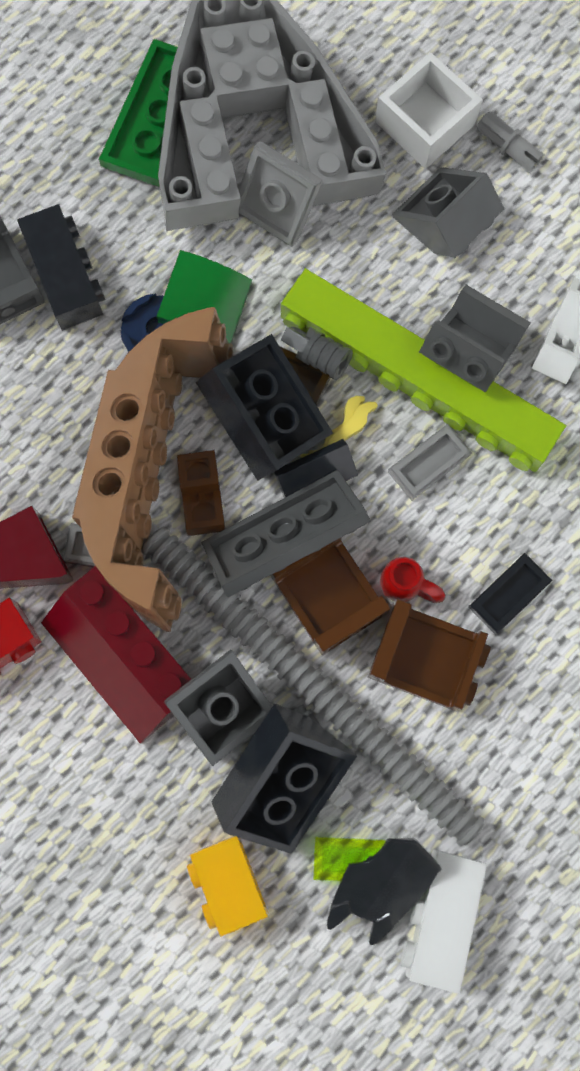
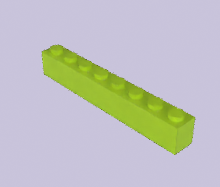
[281,268,567,473]

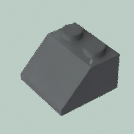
[392,167,505,258]
[164,649,272,766]

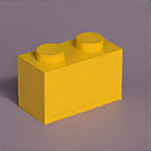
[187,836,269,937]

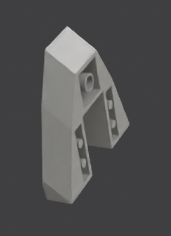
[158,0,386,231]

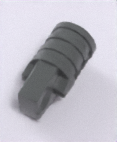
[281,327,353,380]

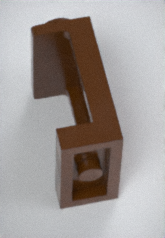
[271,537,391,656]
[367,599,491,712]

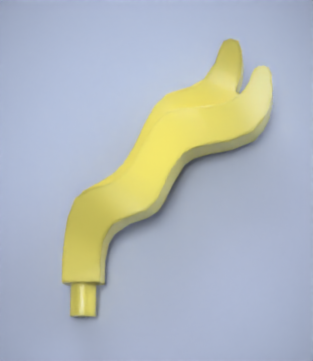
[300,396,378,458]

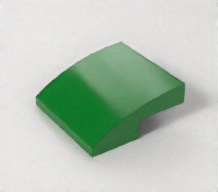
[157,250,252,343]

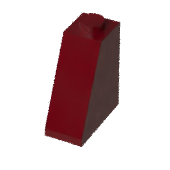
[0,506,74,589]

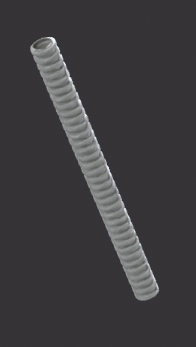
[142,527,484,847]

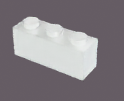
[401,849,487,994]

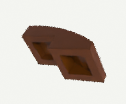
[177,450,225,536]

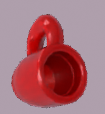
[380,556,446,603]

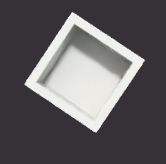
[375,52,483,169]

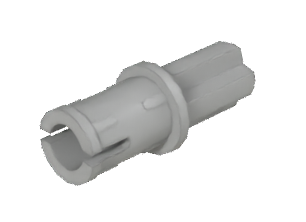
[477,111,544,173]

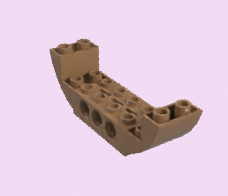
[72,307,233,632]

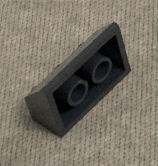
[195,334,333,481]
[211,703,357,854]

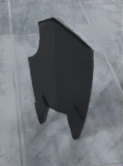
[327,838,442,945]

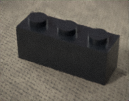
[17,204,106,330]

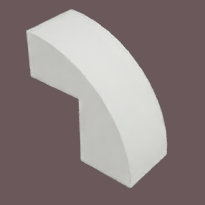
[532,277,580,384]

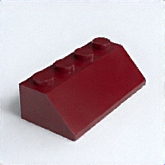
[41,565,192,744]

